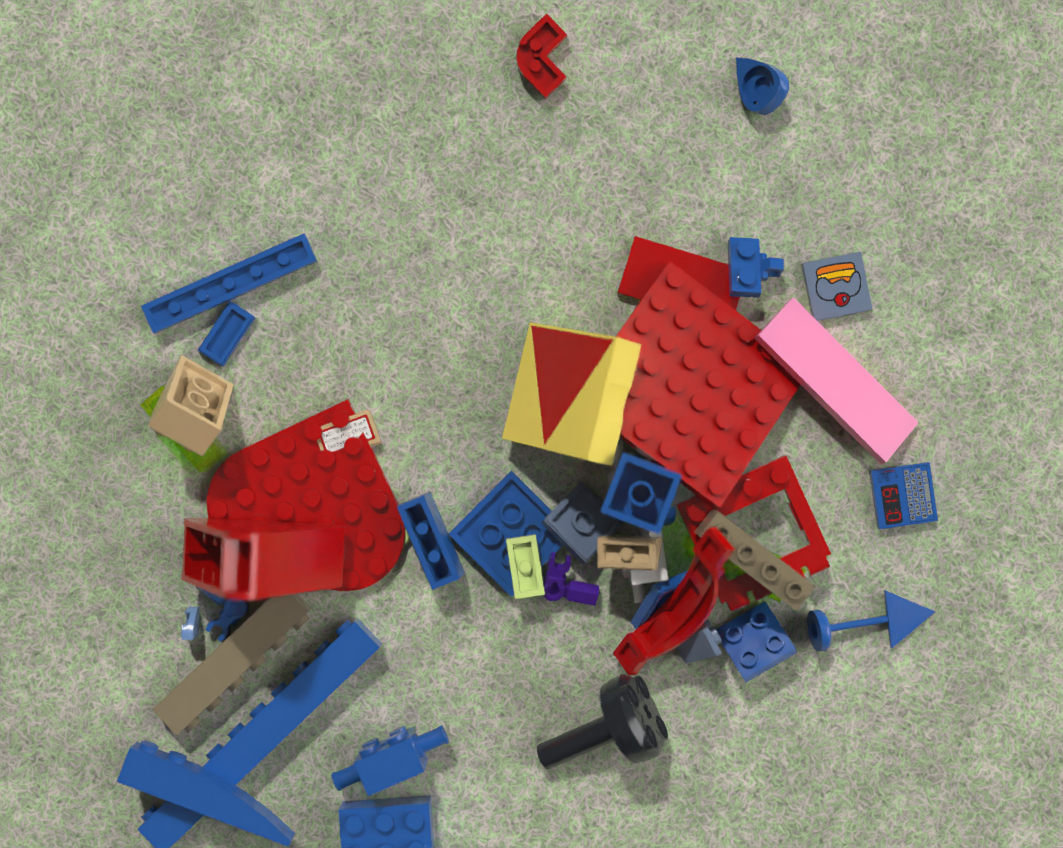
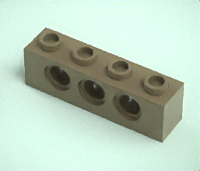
[694,508,815,611]

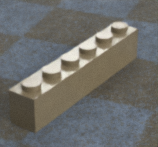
[152,593,312,736]

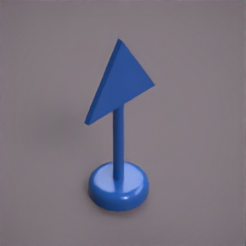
[807,590,936,651]

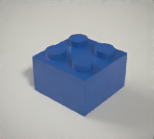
[601,452,682,534]

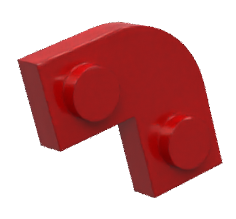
[516,14,567,100]

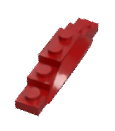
[613,527,735,676]

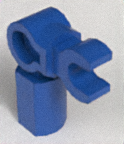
[195,586,249,642]

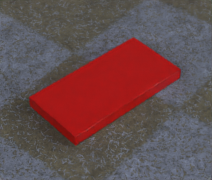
[617,236,740,310]

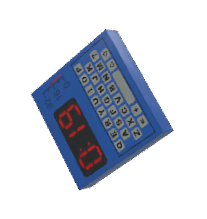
[869,462,938,529]

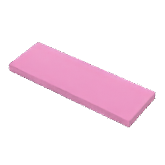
[754,297,919,465]

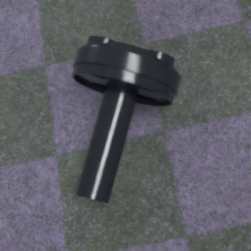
[537,674,668,770]

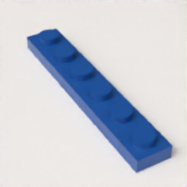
[141,233,318,334]

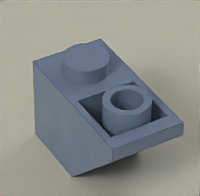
[676,620,722,664]

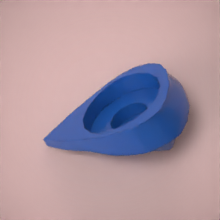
[736,57,789,115]

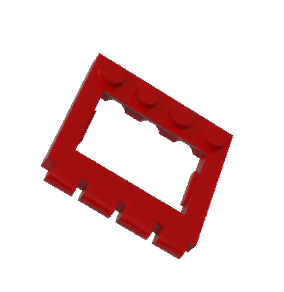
[675,455,831,612]

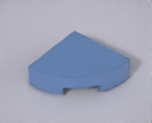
[181,606,200,640]

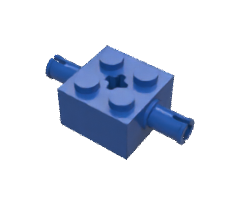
[331,725,449,796]

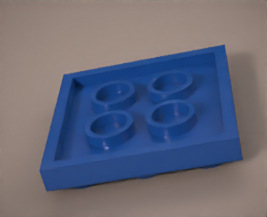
[448,470,563,597]

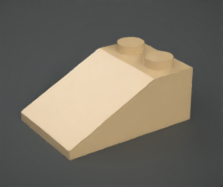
[148,355,234,456]

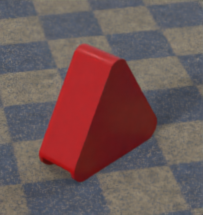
[181,518,345,600]

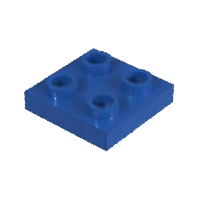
[716,601,797,683]

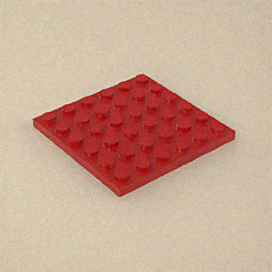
[615,261,800,510]

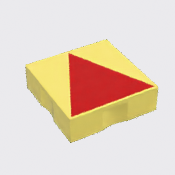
[502,322,641,466]

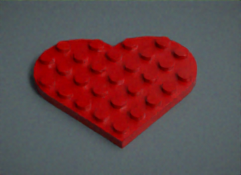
[207,399,405,591]

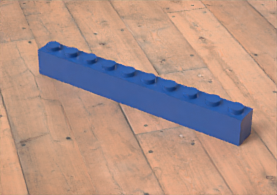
[137,618,382,848]

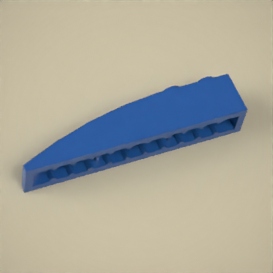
[117,740,295,847]

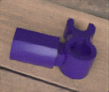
[543,552,599,606]

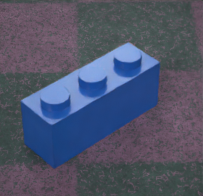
[397,492,465,590]

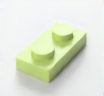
[506,534,545,599]

